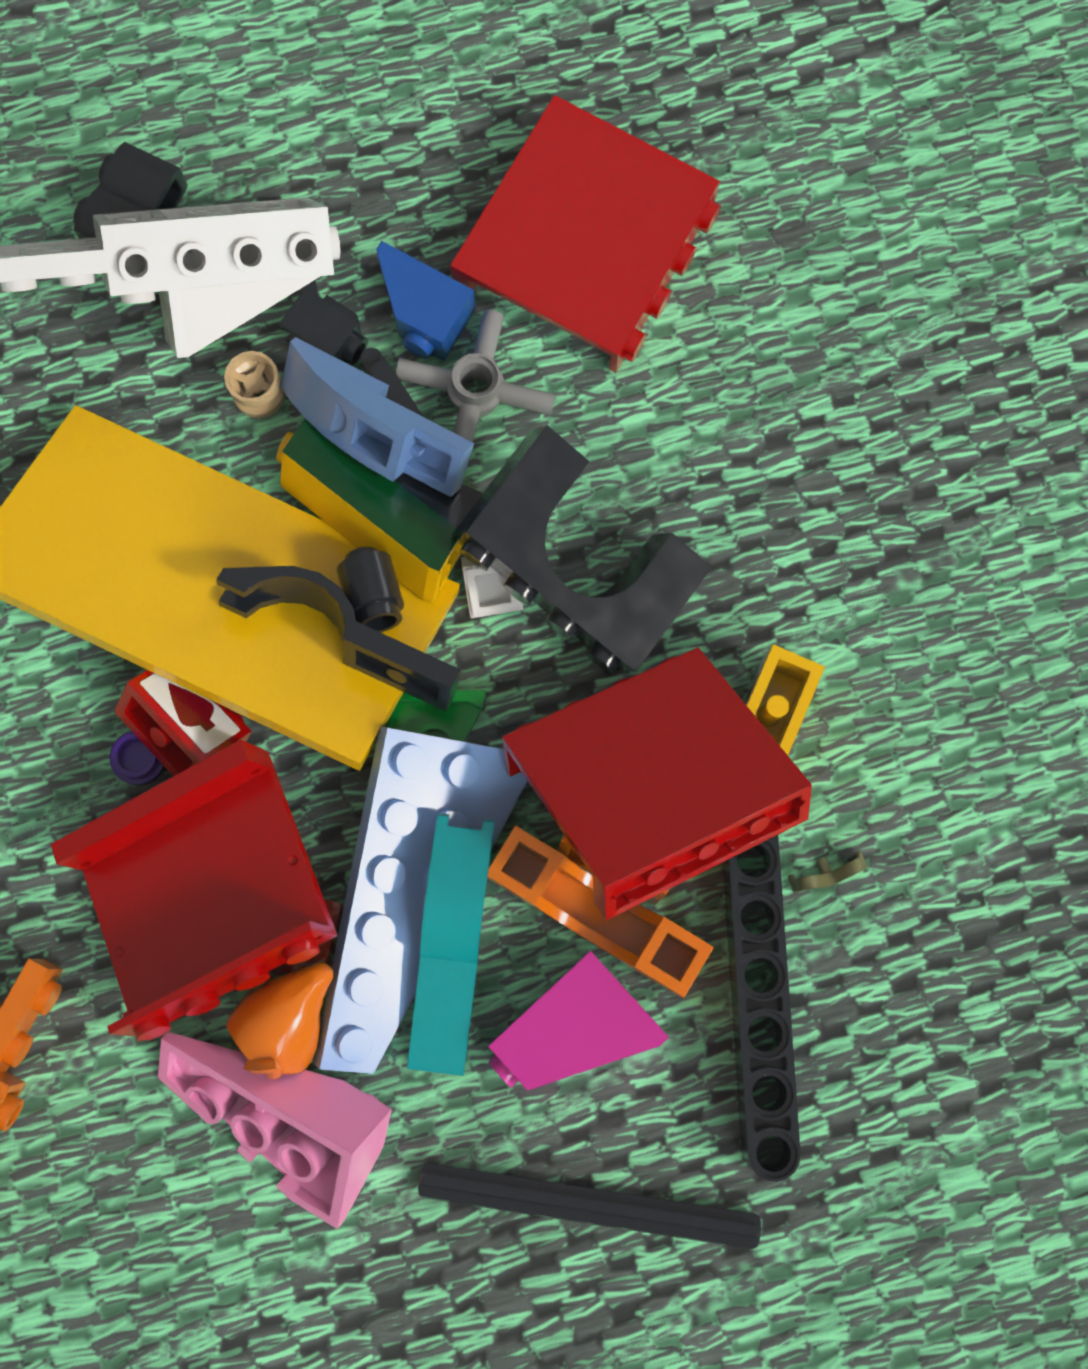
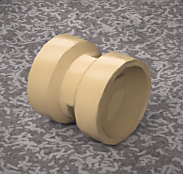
[224,351,286,419]

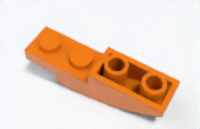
[0,958,63,1132]

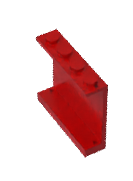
[450,95,721,373]
[502,647,812,920]
[50,739,338,1042]

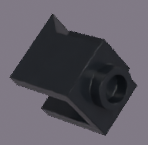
[279,280,368,366]

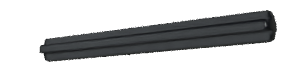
[418,1162,761,1249]

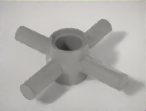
[396,310,556,442]

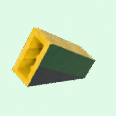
[276,419,482,604]

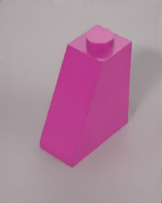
[488,951,669,1091]

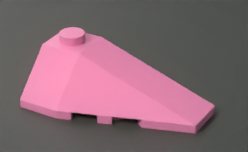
[158,1032,392,1229]

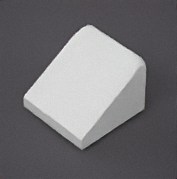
[461,557,524,618]

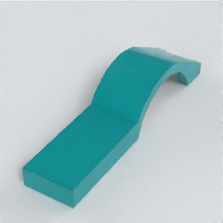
[407,813,495,1076]

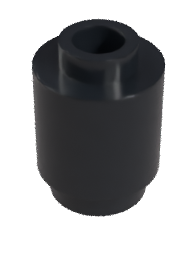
[337,547,404,633]

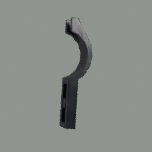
[216,566,461,712]

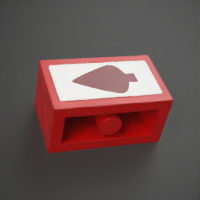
[114,670,252,776]

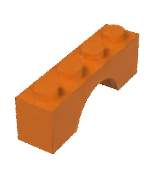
[487,825,714,998]

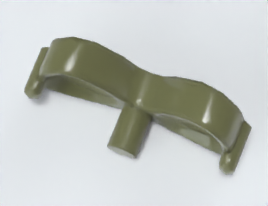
[788,851,867,893]

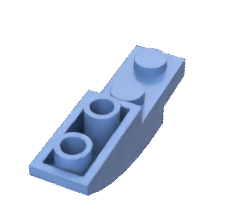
[281,337,474,497]

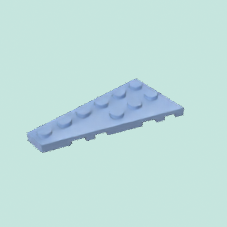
[313,726,528,1074]

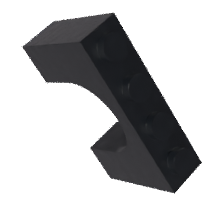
[451,425,712,673]

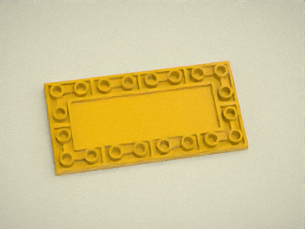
[0,405,460,771]

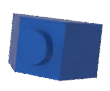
[376,241,476,361]

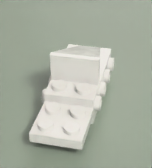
[0,197,340,358]

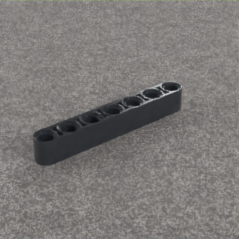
[723,835,801,1182]

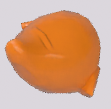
[226,963,333,1079]

